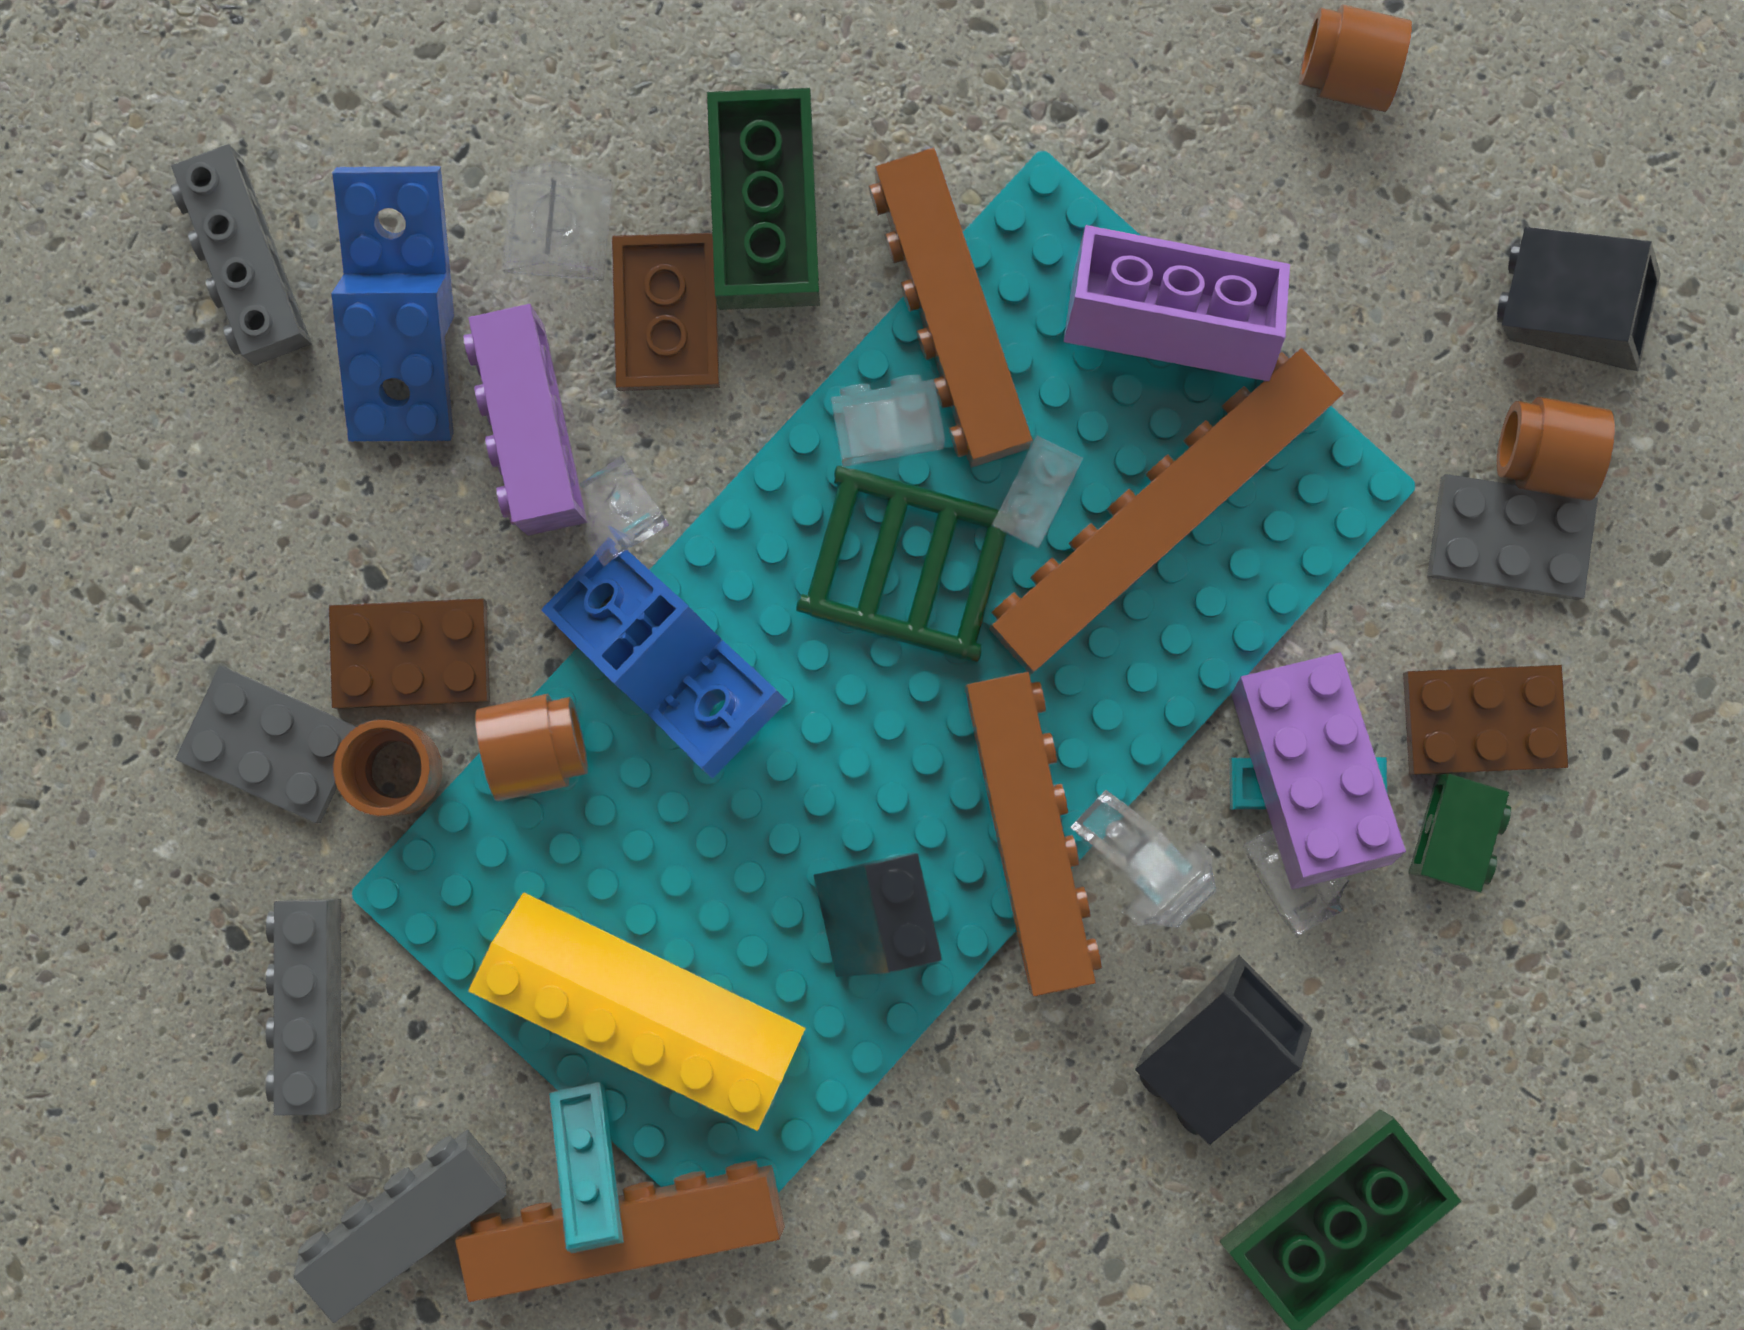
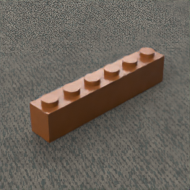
[868,147,1033,468]
[964,671,1102,997]
[455,1161,785,1302]

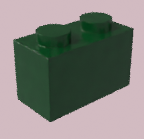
[1408,774,1511,893]

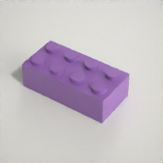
[1064,225,1290,381]
[464,304,588,536]
[1231,652,1406,890]

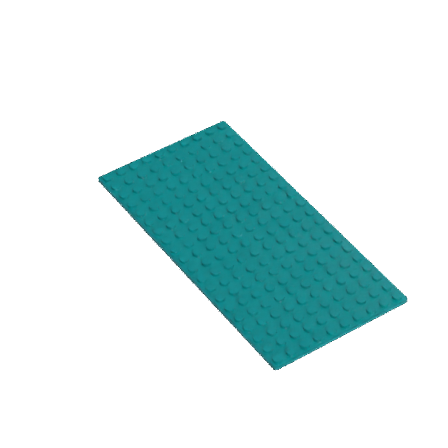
[352,151,1415,1193]

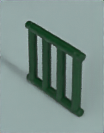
[796,466,1019,662]

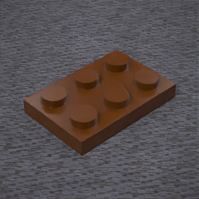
[612,233,720,391]
[329,598,490,709]
[1403,665,1568,775]

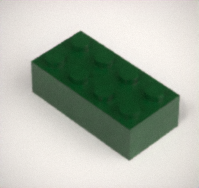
[707,88,820,310]
[1219,1109,1462,1330]

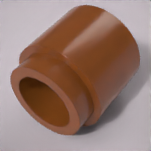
[1299,4,1412,112]
[1497,397,1615,501]
[475,694,588,802]
[333,720,442,816]

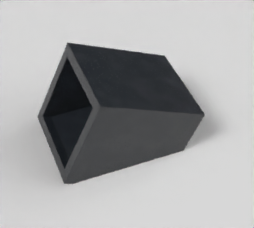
[1497,227,1661,371]
[814,852,942,977]
[1135,955,1313,1145]

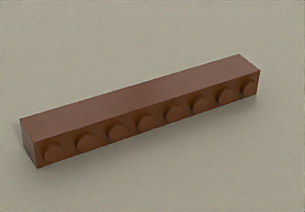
[989,348,1344,675]

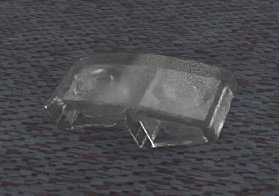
[992,435,1083,549]

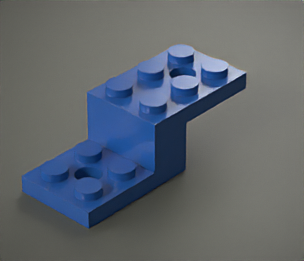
[331,166,454,442]
[541,536,787,779]

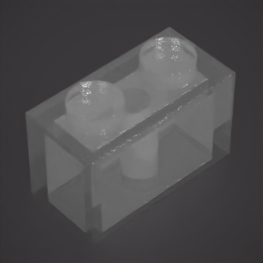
[831,375,945,467]
[1071,790,1193,905]

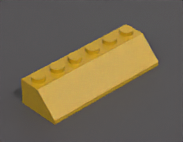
[468,892,806,1131]

